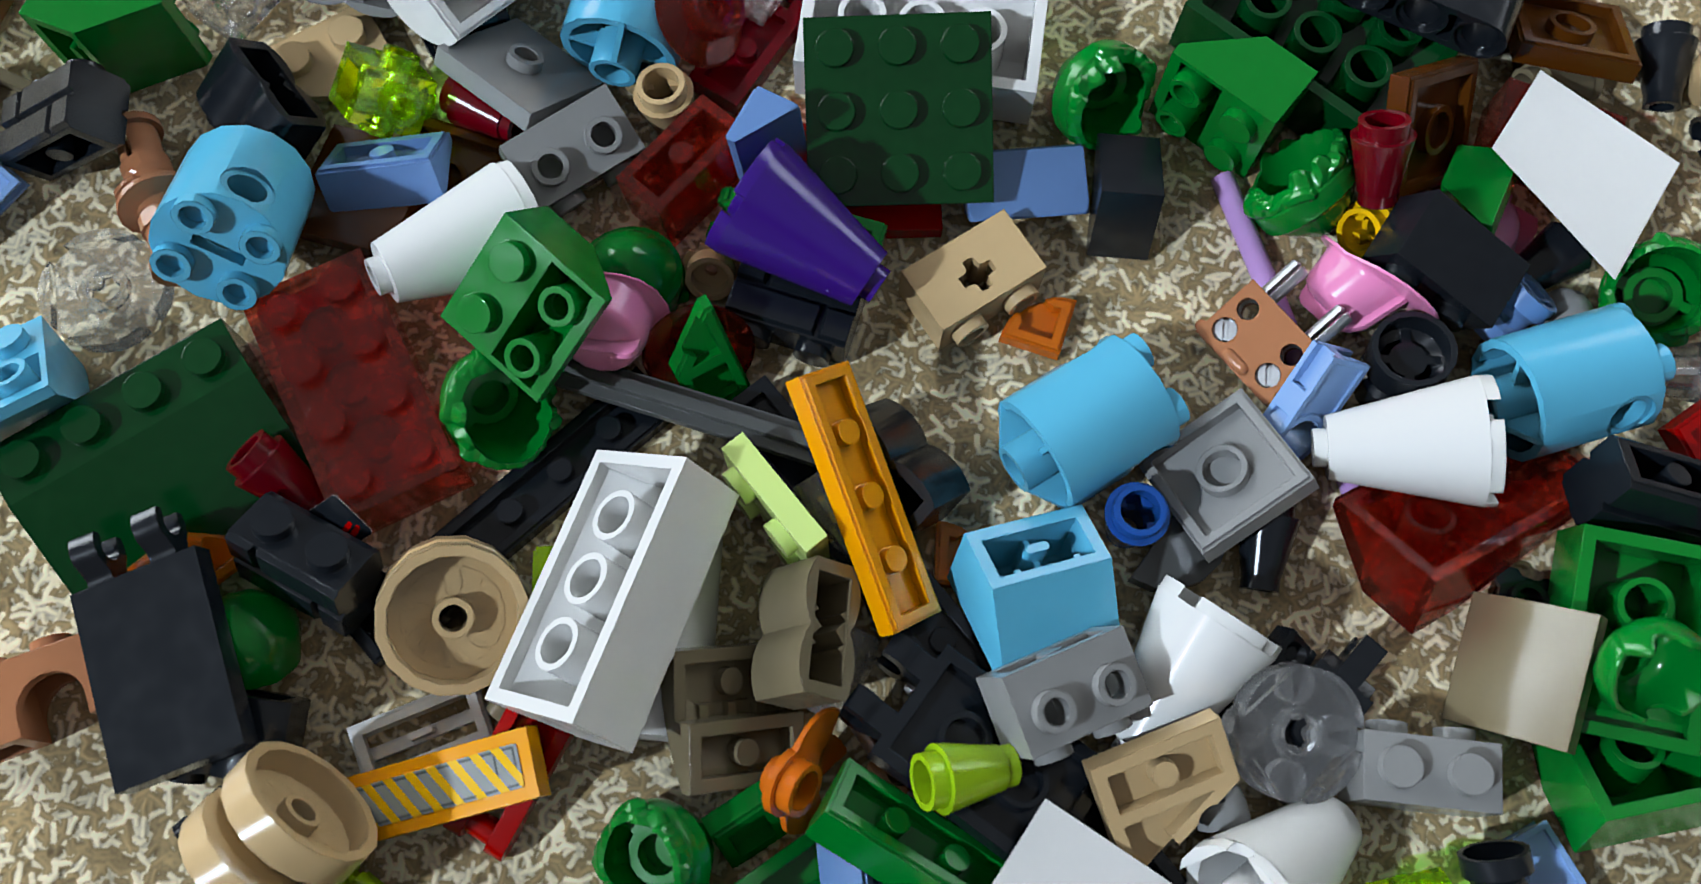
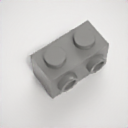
[499,83,646,217]
[976,625,1153,766]
[1338,719,1503,818]

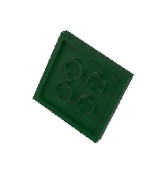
[803,11,994,207]

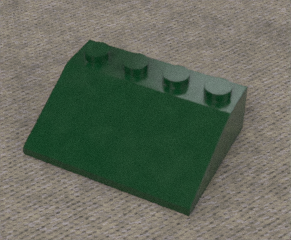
[1168,0,1459,151]
[0,318,334,594]

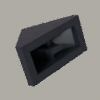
[1086,133,1165,260]

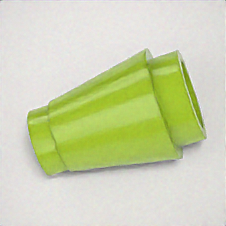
[910,743,1022,816]

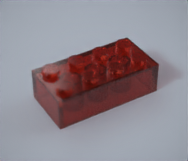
[244,247,476,533]

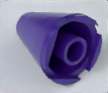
[705,137,890,306]

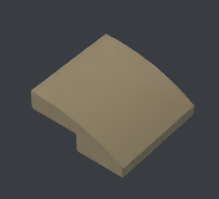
[1441,591,1608,755]
[661,642,804,796]

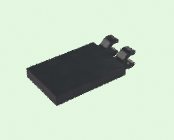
[68,506,259,794]
[838,632,1097,862]

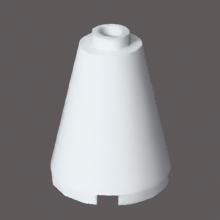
[364,160,539,303]
[1311,374,1507,507]
[1111,574,1283,748]
[1179,793,1363,884]

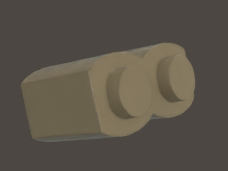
[751,556,861,710]

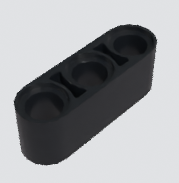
[1342,0,1525,58]

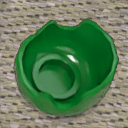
[221,588,302,690]
[1592,616,1701,722]

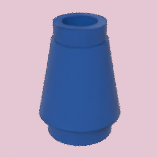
[1104,482,1171,549]

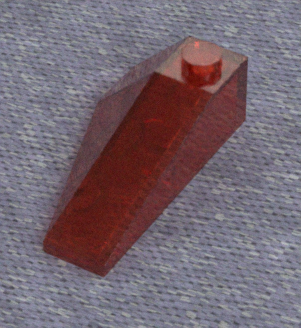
[1332,450,1578,635]

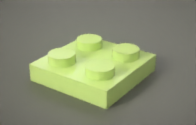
[721,432,830,565]

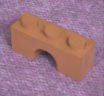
[0,633,97,763]

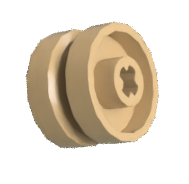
[374,535,529,696]
[177,741,378,884]

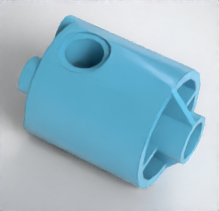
[560,0,697,87]
[148,125,315,310]
[1470,302,1676,462]
[998,333,1190,509]

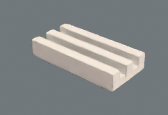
[346,689,495,773]

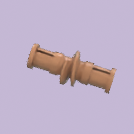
[114,110,180,287]

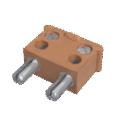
[1195,260,1352,407]

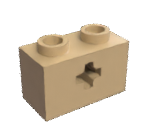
[898,209,1047,350]

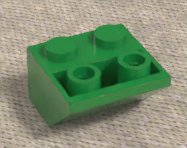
[18,0,213,93]
[1148,36,1318,179]
[440,206,612,402]

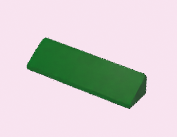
[806,758,1005,884]

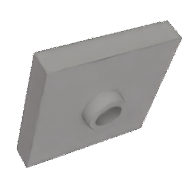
[433,18,605,131]
[1138,388,1320,563]

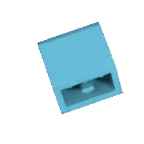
[0,315,90,441]
[947,504,1120,670]

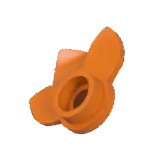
[759,707,847,835]

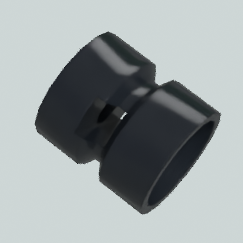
[1354,311,1458,405]

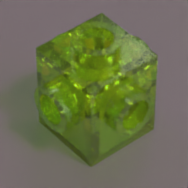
[328,41,438,138]

